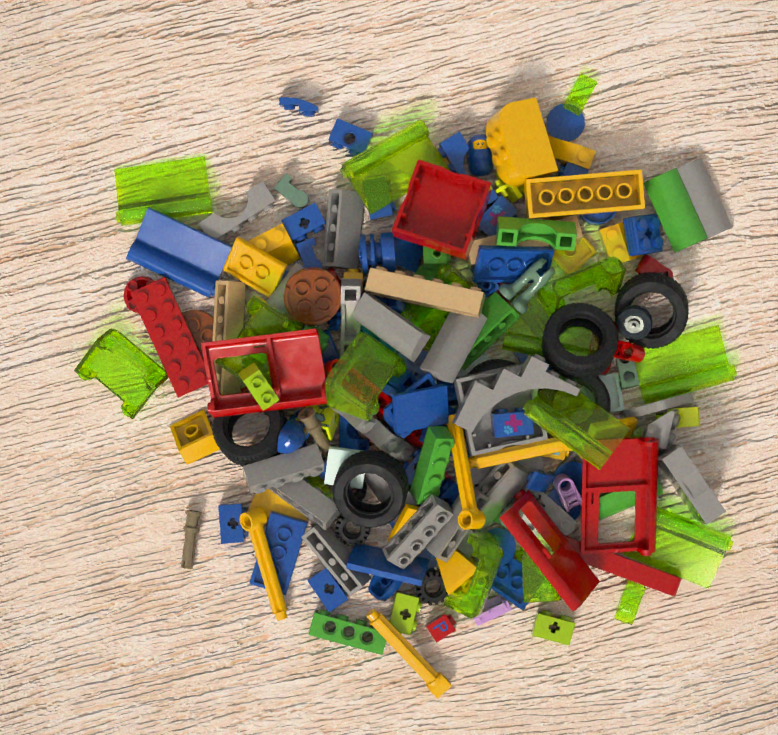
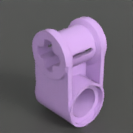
[553,474,582,513]

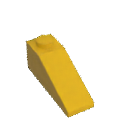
[548,136,596,170]

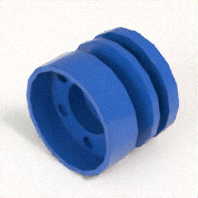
[358,232,396,275]

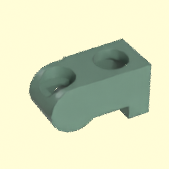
[274,173,309,208]
[615,358,639,390]

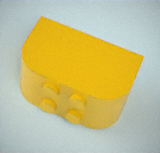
[486,97,558,187]

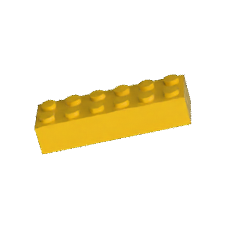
[524,170,645,219]

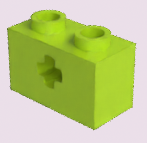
[238,363,279,411]
[389,591,422,635]
[531,610,575,646]

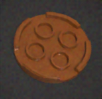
[283,267,341,325]
[182,310,214,360]

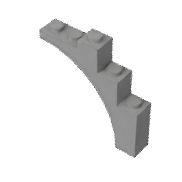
[452,354,580,432]
[326,377,416,464]

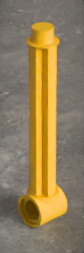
[446,414,485,530]
[468,431,583,470]
[239,507,288,621]
[366,608,452,699]

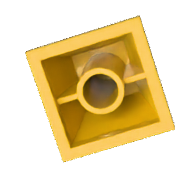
[436,549,489,598]

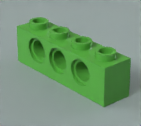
[308,609,386,655]

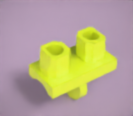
[495,173,524,203]

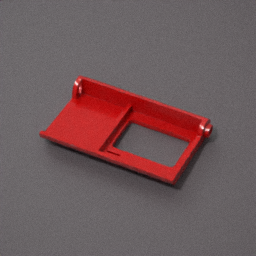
[201,328,329,418]
[580,437,659,556]
[499,489,600,612]

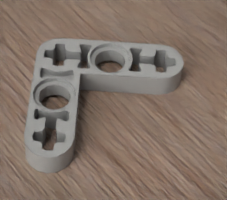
[623,392,694,418]

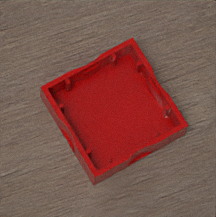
[392,159,492,260]

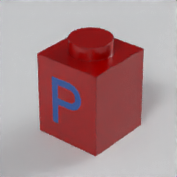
[426,612,457,643]

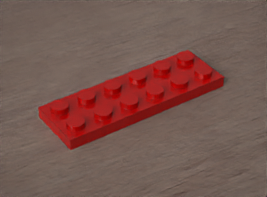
[130,277,208,398]

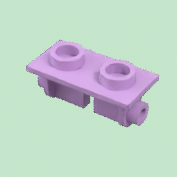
[469,595,512,626]

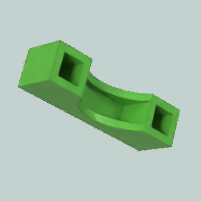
[496,216,577,251]

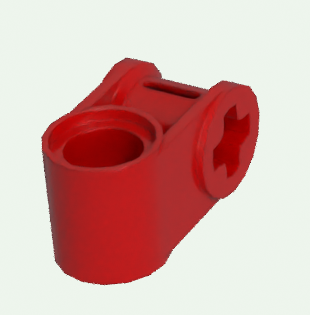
[635,254,673,278]

